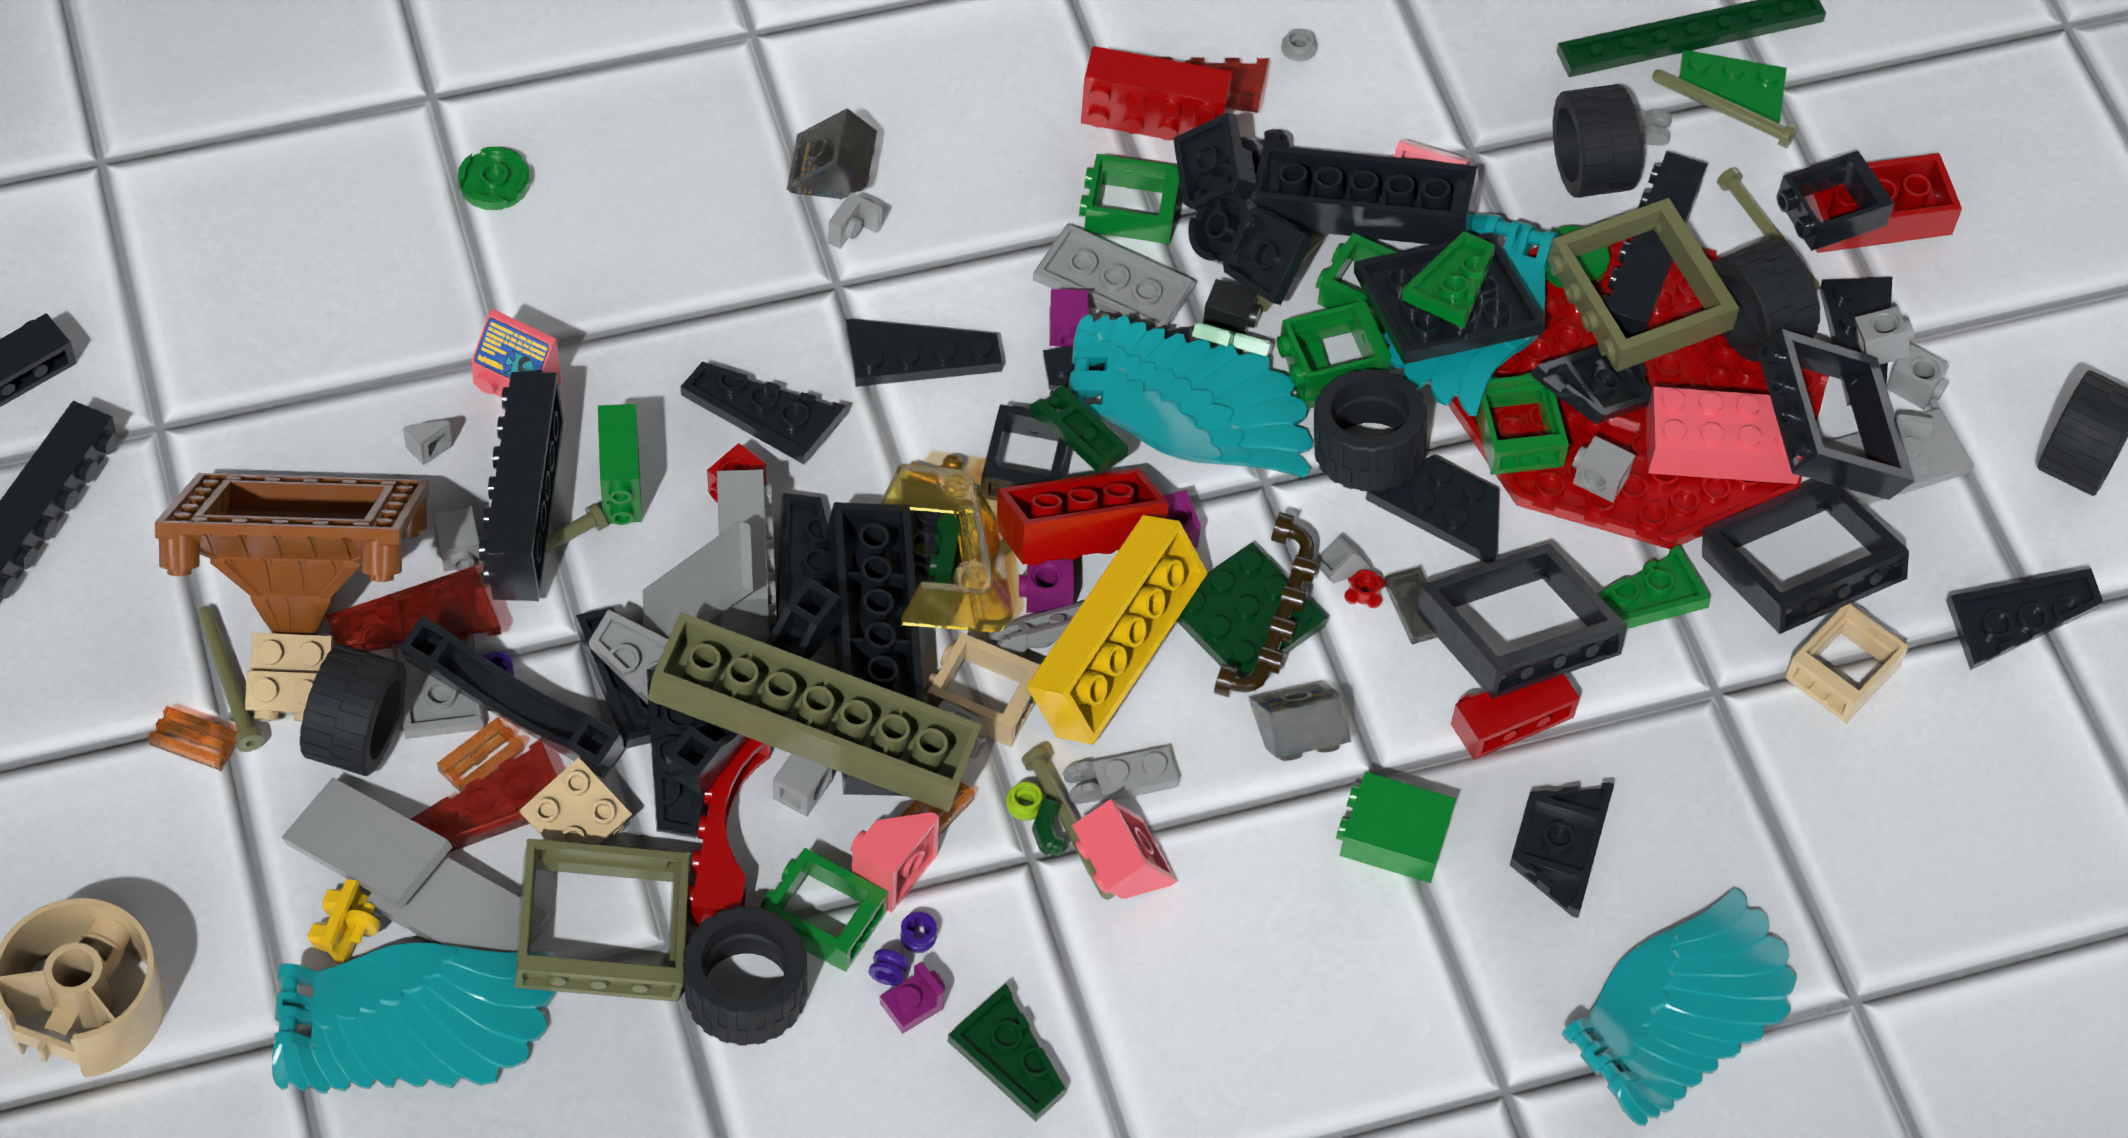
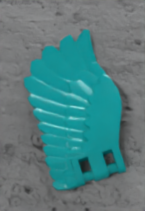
[1384,214,1559,416]
[1068,314,1312,478]
[1562,888,1797,1127]
[272,943,557,1094]

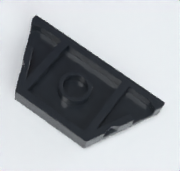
[1531,334,1652,424]
[1365,455,1499,563]
[1509,782,1614,918]

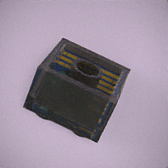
[786,108,877,199]
[1249,680,1351,761]

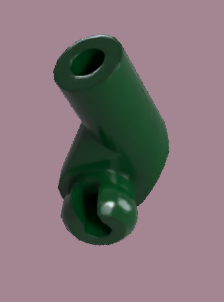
[1032,797,1067,857]

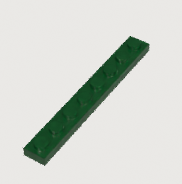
[1556,0,1826,77]

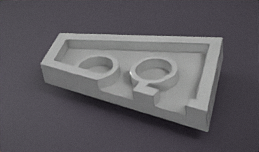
[589,609,668,705]

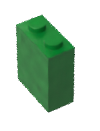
[1336,771,1456,883]

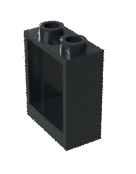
[1776,151,1894,251]
[980,404,1070,501]

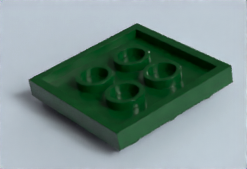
[1176,542,1328,677]

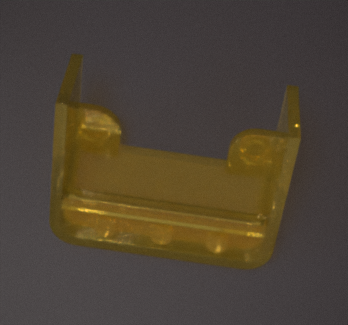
[881,463,1014,632]

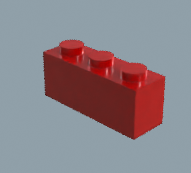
[1451,674,1580,760]

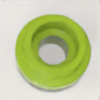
[1006,782,1045,821]

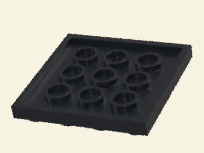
[1354,232,1545,364]

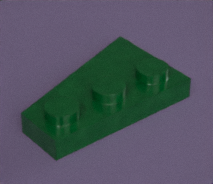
[948,983,1065,1122]

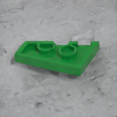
[1678,49,1787,123]
[1402,231,1495,328]
[1597,545,1711,629]

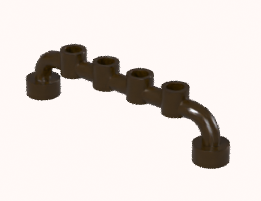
[1214,512,1319,698]

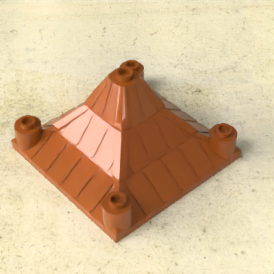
[155,473,429,635]

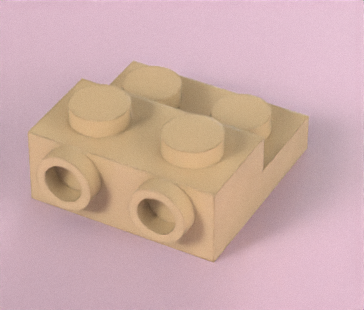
[245,633,334,722]

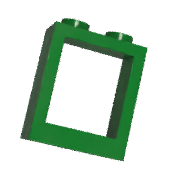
[1079,154,1180,244]
[1315,233,1397,334]
[1276,300,1391,399]
[1476,373,1569,475]
[598,404,642,525]
[760,848,888,972]

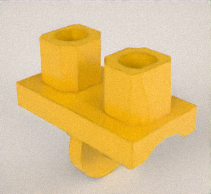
[307,879,381,963]

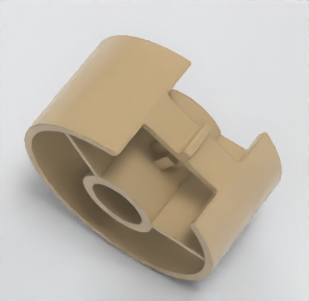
[0,898,165,1077]

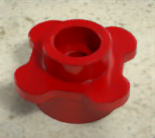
[1344,570,1385,608]

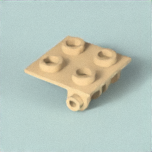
[519,757,632,845]

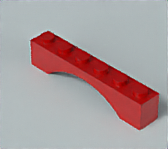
[687,738,772,926]

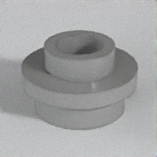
[1281,28,1316,61]

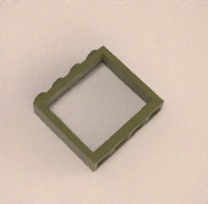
[1547,198,1739,372]
[514,837,689,1002]

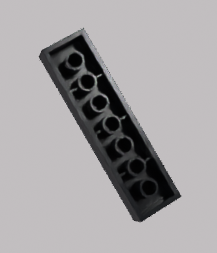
[827,502,924,796]

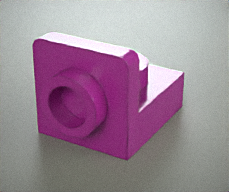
[880,962,946,1034]

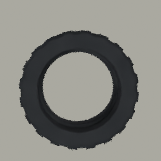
[1552,84,1642,198]
[1712,238,1820,362]
[1314,369,1427,492]
[2037,370,2128,496]
[299,644,407,776]
[683,906,807,1046]

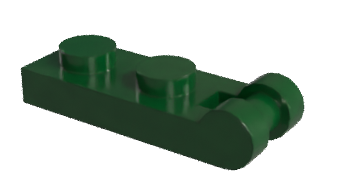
[1030,385,1128,474]
[923,514,960,626]

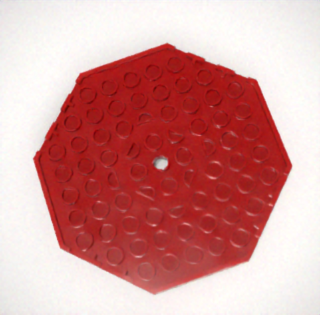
[1448,220,1829,549]

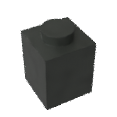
[1203,279,1261,334]

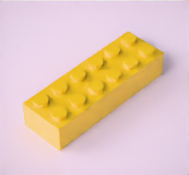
[1026,515,1208,745]

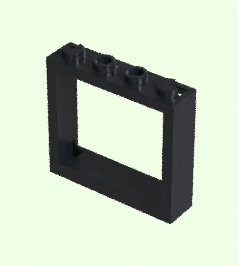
[1757,329,1915,500]
[1702,480,1909,634]
[1417,543,1627,699]

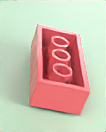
[1646,387,1803,484]

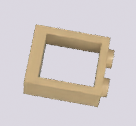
[1785,604,1909,723]
[923,632,1040,748]

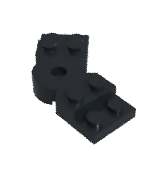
[1173,112,1313,305]

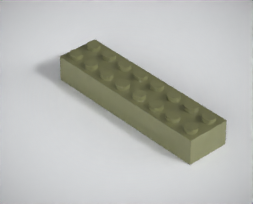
[647,612,982,812]

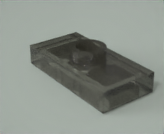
[1384,567,1438,644]

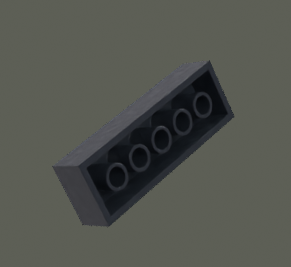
[1251,144,1478,245]
[479,372,564,601]

